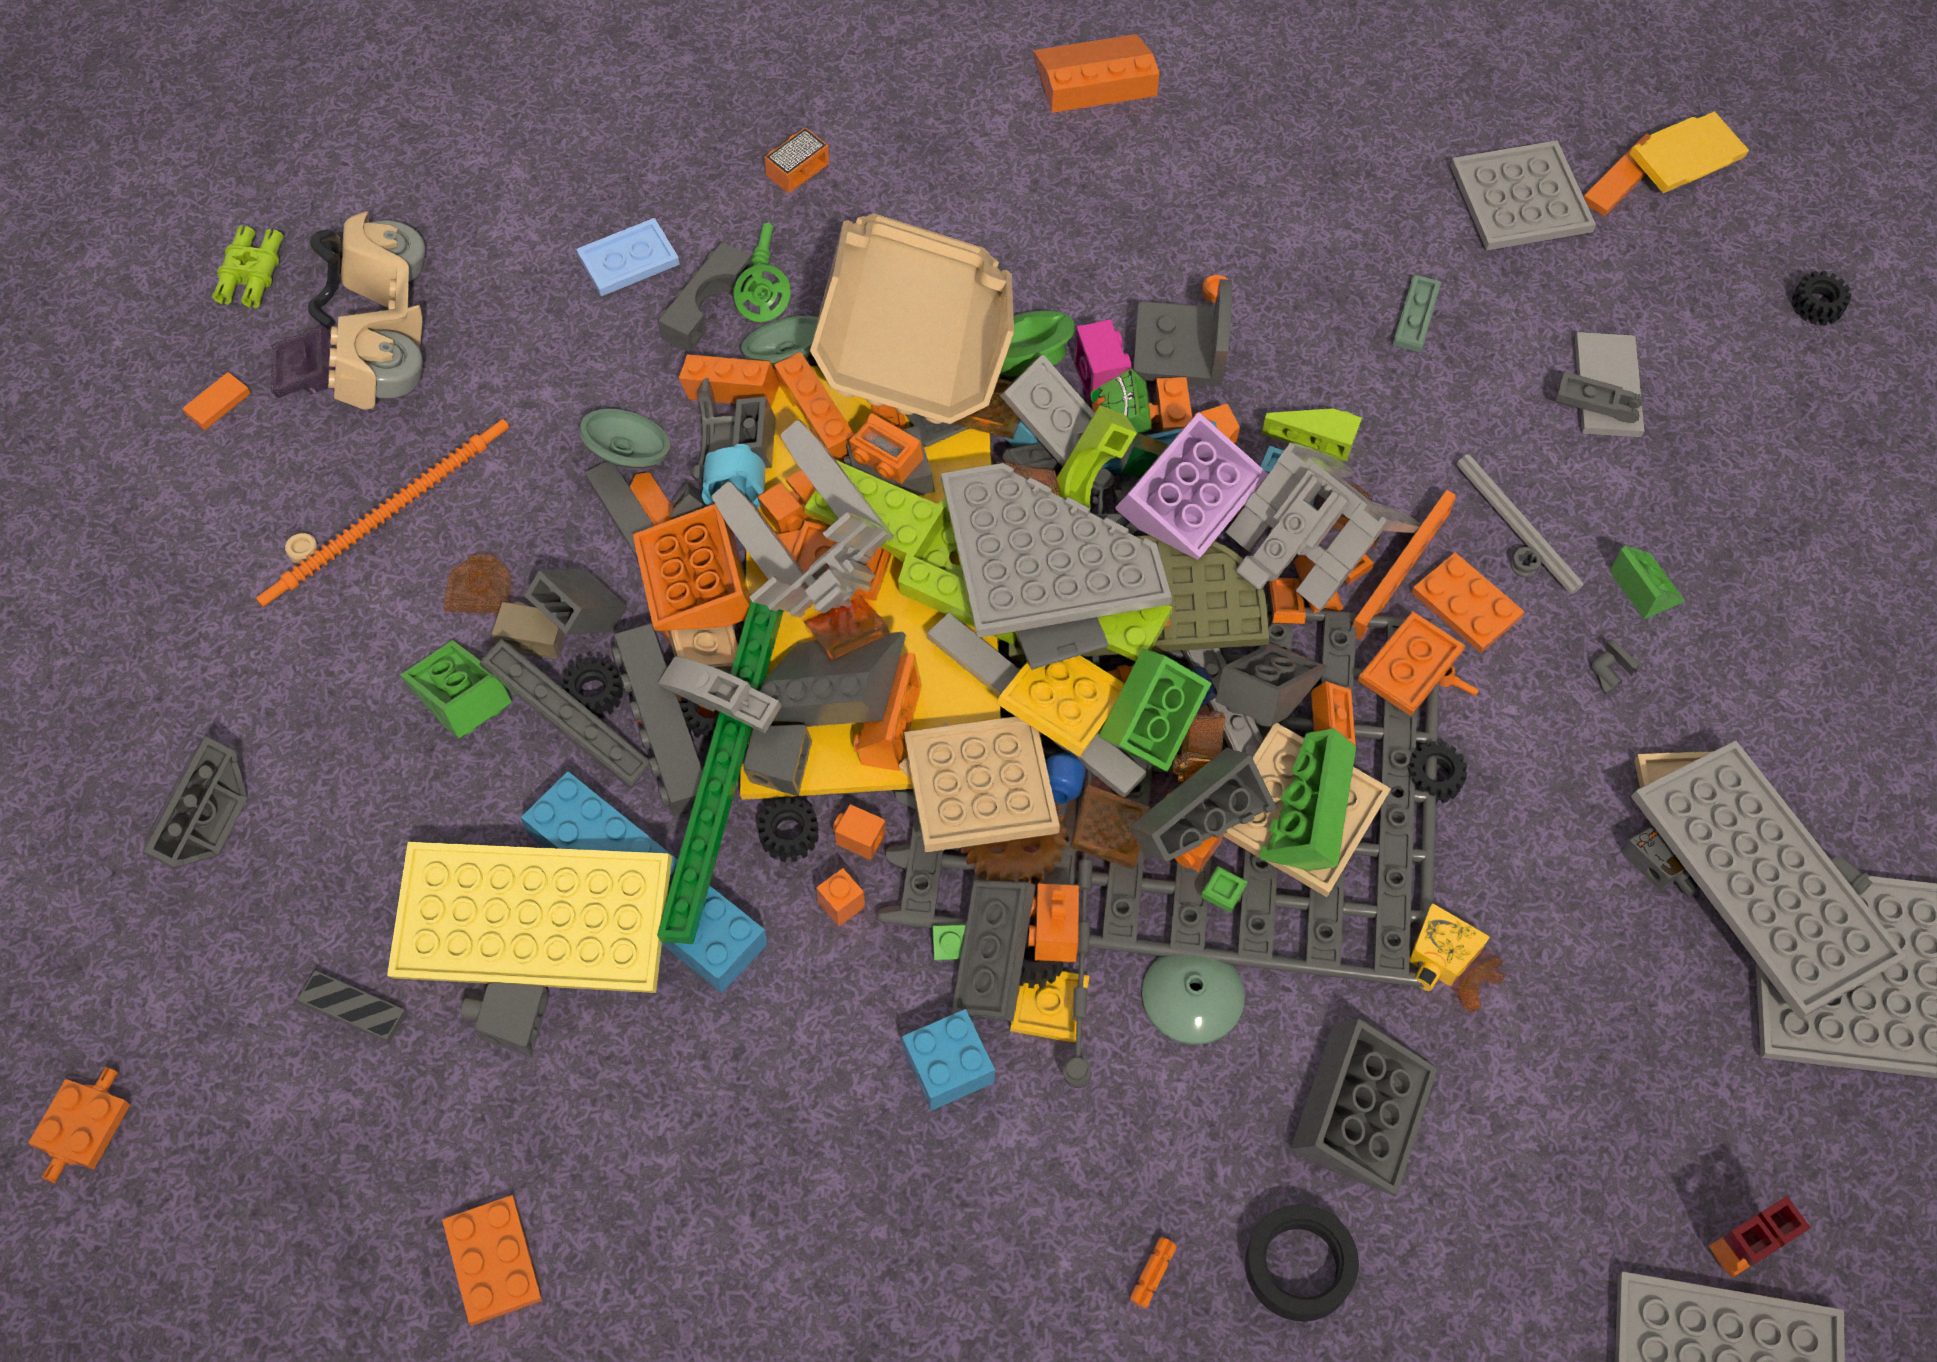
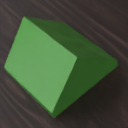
[1609,545,1685,619]

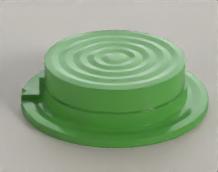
[1000,311,1075,376]

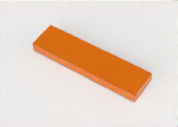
[1584,133,1651,217]

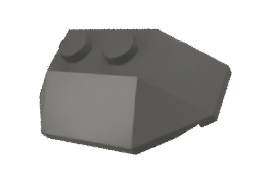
[142,736,247,868]

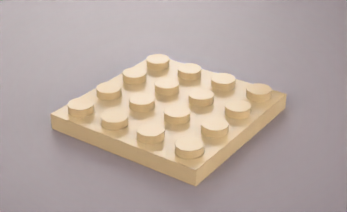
[904,717,1060,852]
[1223,723,1391,897]

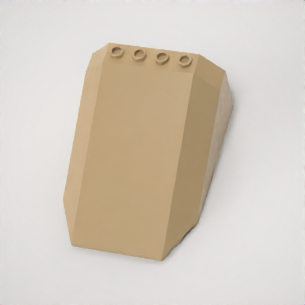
[810,213,1014,424]

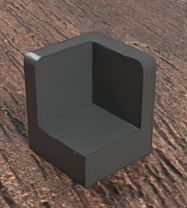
[668,482,707,519]

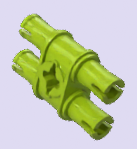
[212,225,284,308]

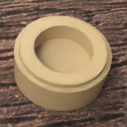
[285,533,319,564]

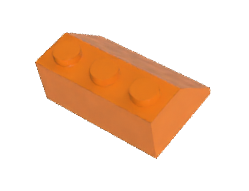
[854,653,922,771]

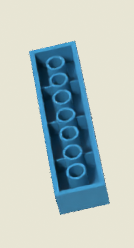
[521,772,767,993]

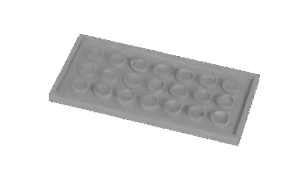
[1631,741,1907,1019]

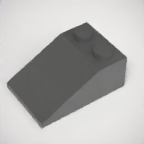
[1215,643,1327,726]

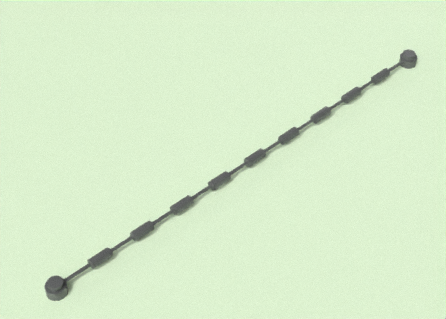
[1063,468,1114,1088]

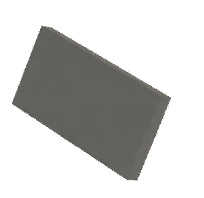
[951,880,1035,1022]

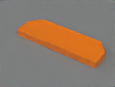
[630,472,673,526]

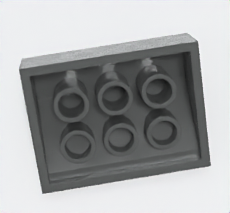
[760,632,906,727]
[1290,1018,1438,1196]

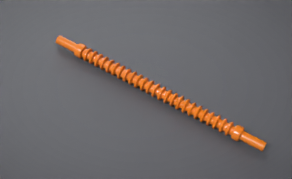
[255,419,510,608]

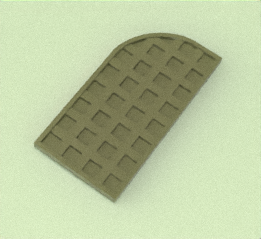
[1009,535,1269,661]

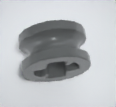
[1511,547,1542,578]

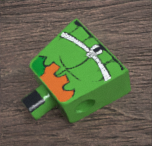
[1091,369,1152,433]

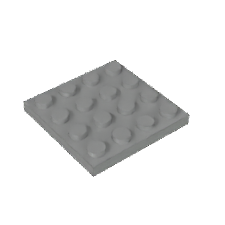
[1450,140,1596,251]

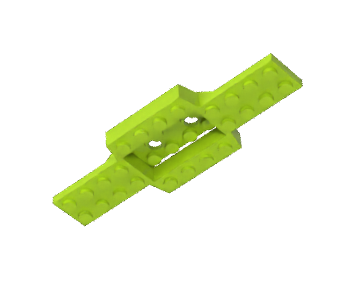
[804,460,1172,661]

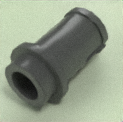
[1832,854,1872,896]

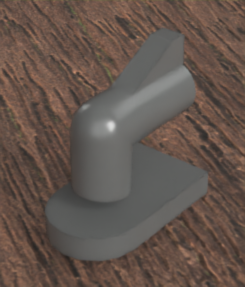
[1591,639,1643,695]

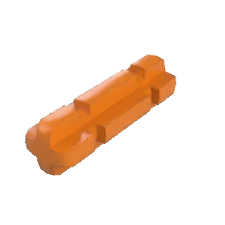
[1130,1237,1177,1308]

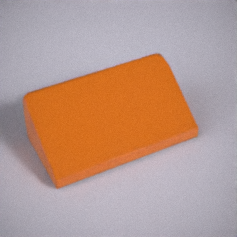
[1311,681,1356,746]

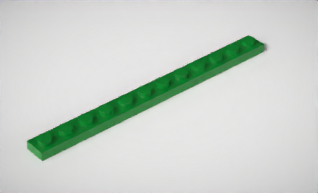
[657,592,784,944]

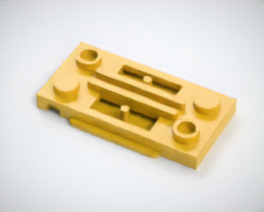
[1629,111,1749,194]

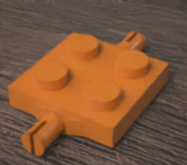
[28,1067,130,1184]

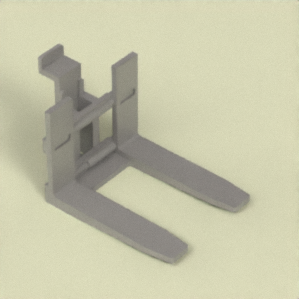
[712,420,895,618]
[1226,443,1421,610]

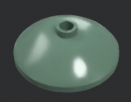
[741,316,818,367]
[579,409,670,468]
[1142,955,1245,1045]

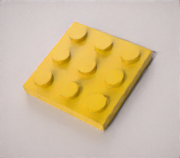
[996,655,1125,757]

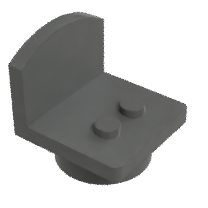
[1133,279,1232,388]

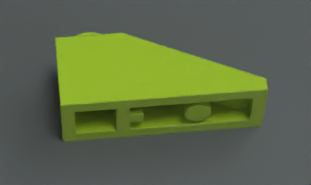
[1261,408,1362,461]

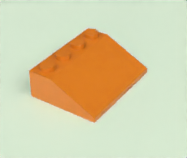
[1033,34,1160,113]
[632,504,751,631]

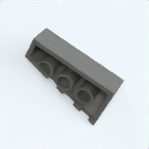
[1129,748,1277,862]

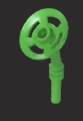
[733,223,791,322]

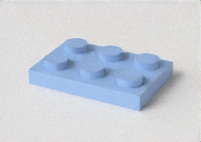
[576,218,680,296]

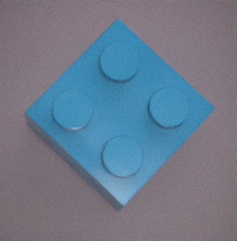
[902,1009,995,1111]

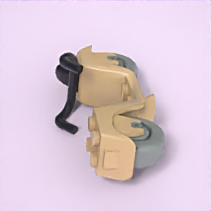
[308,211,425,410]

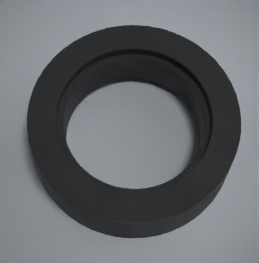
[1245,1204,1359,1322]

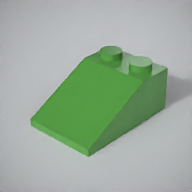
[400,640,512,739]

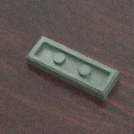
[1393,275,1441,353]

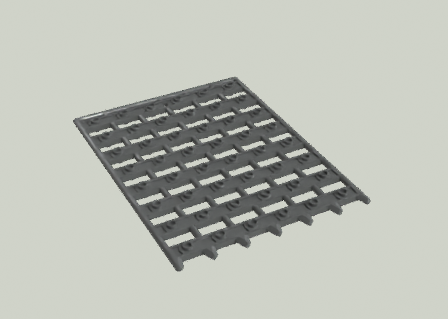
[877,603,1441,988]

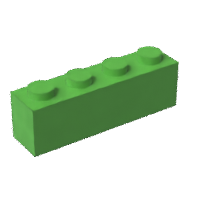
[1259,728,1356,871]

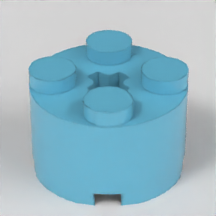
[702,444,766,509]

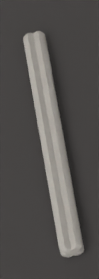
[1457,454,1583,594]

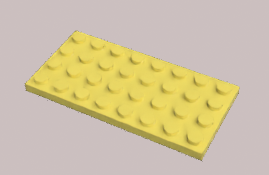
[387,842,672,993]

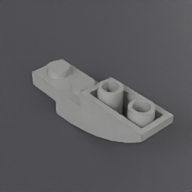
[658,656,782,733]

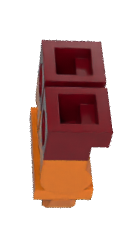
[1709,1196,1811,1278]

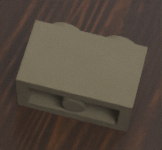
[491,602,566,659]

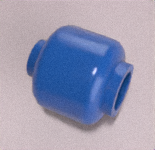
[1045,752,1086,804]

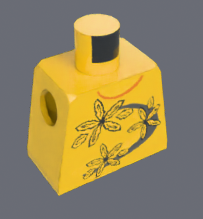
[1409,903,1490,991]

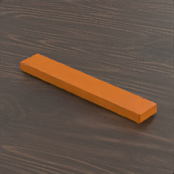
[1353,490,1456,640]

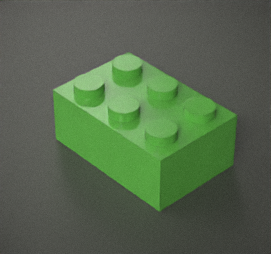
[1098,648,1212,772]

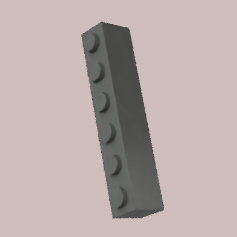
[611,624,703,815]

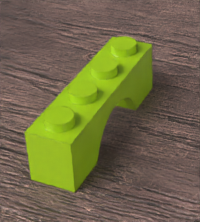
[1051,405,1137,510]

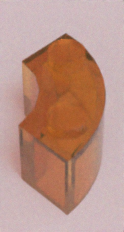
[1172,710,1225,784]

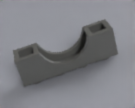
[658,242,753,352]

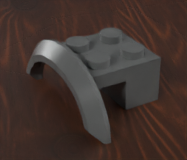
[690,378,776,485]

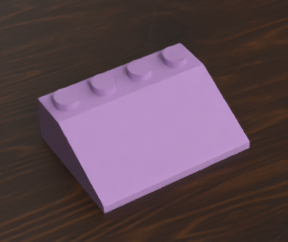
[1115,412,1268,560]

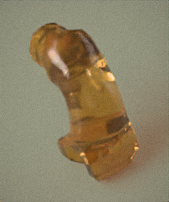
[1457,958,1507,1012]

